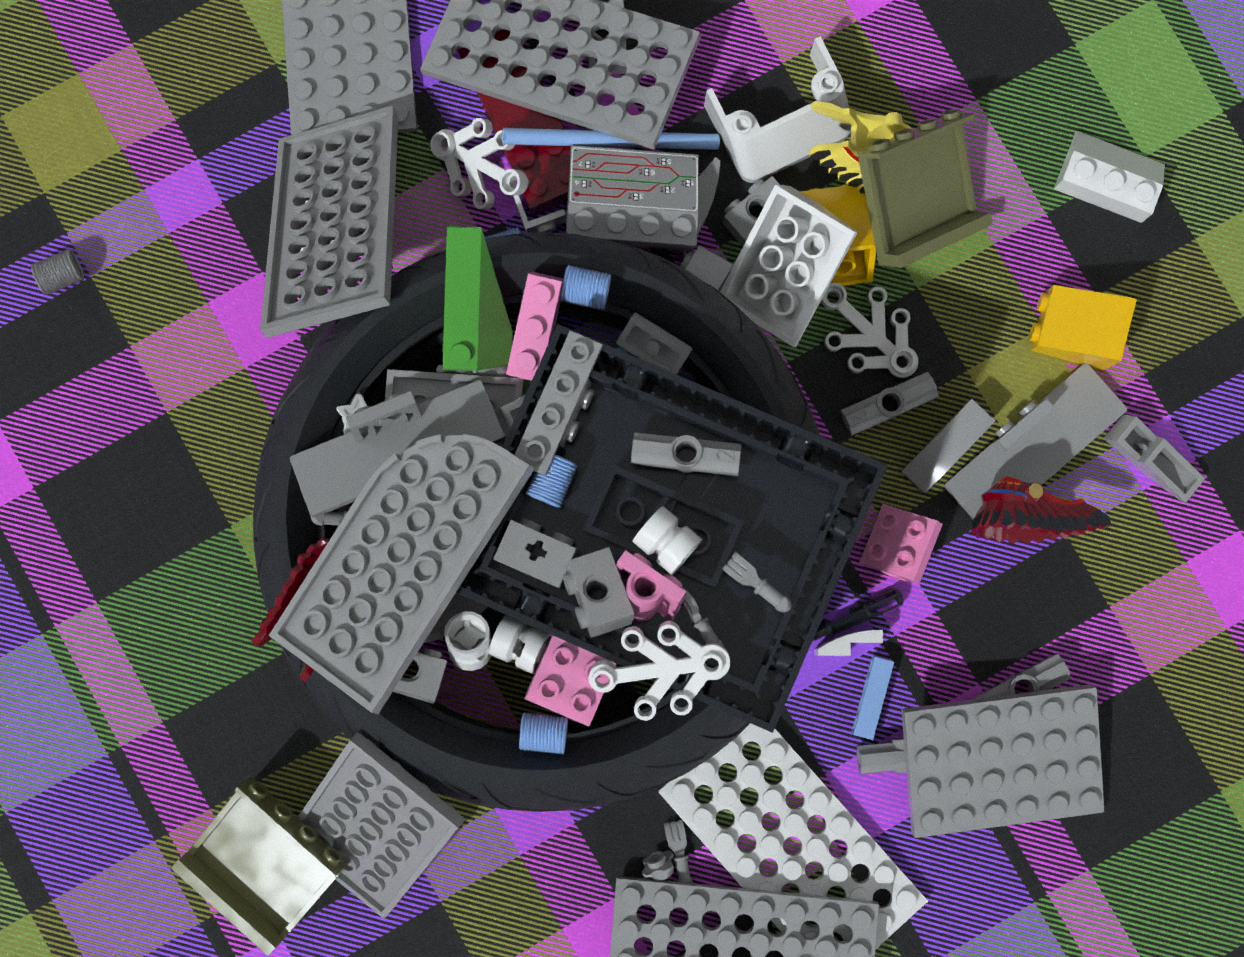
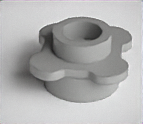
[642,850,674,881]

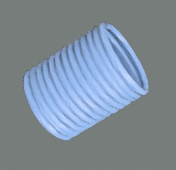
[560,265,611,310]
[525,455,578,508]
[519,712,568,755]

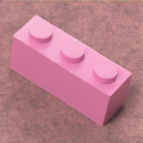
[506,272,564,381]

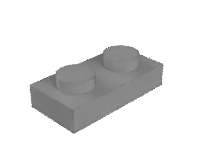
[616,312,693,375]

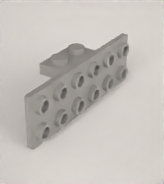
[944,363,1127,519]
[290,380,505,518]

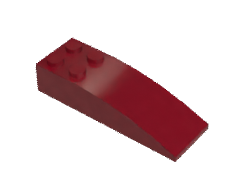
[457,29,571,217]

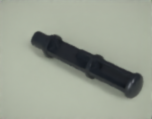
[813,588,904,641]

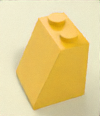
[800,185,876,286]
[1029,285,1137,371]

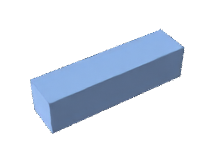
[851,656,894,740]

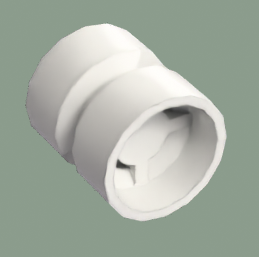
[632,506,702,575]
[444,611,492,671]
[489,615,551,674]

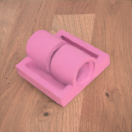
[859,504,943,584]
[616,550,687,623]
[524,635,616,727]

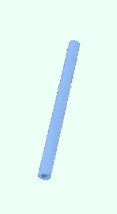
[502,128,720,150]

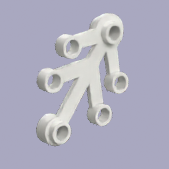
[430,118,529,209]
[821,283,918,378]
[588,621,730,721]

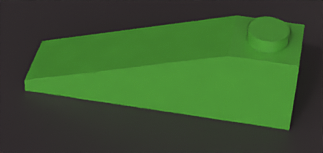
[443,226,512,371]

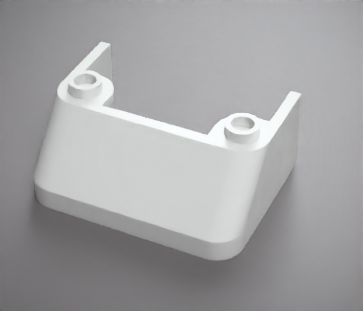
[704,36,851,183]

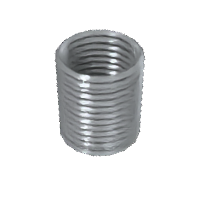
[31,249,84,296]

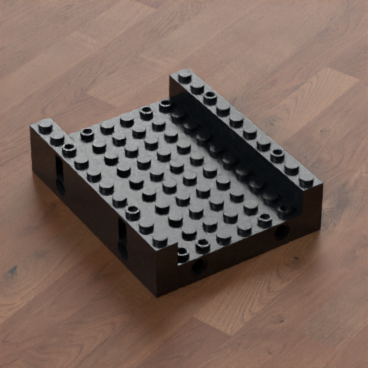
[456,324,888,733]

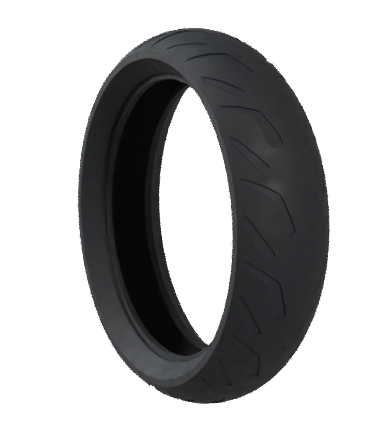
[253,232,820,812]

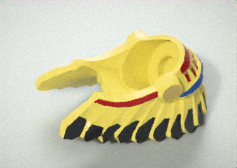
[809,101,912,194]

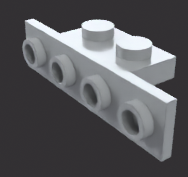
[515,331,603,476]

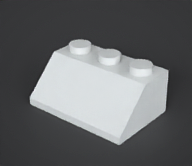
[1054,131,1165,223]

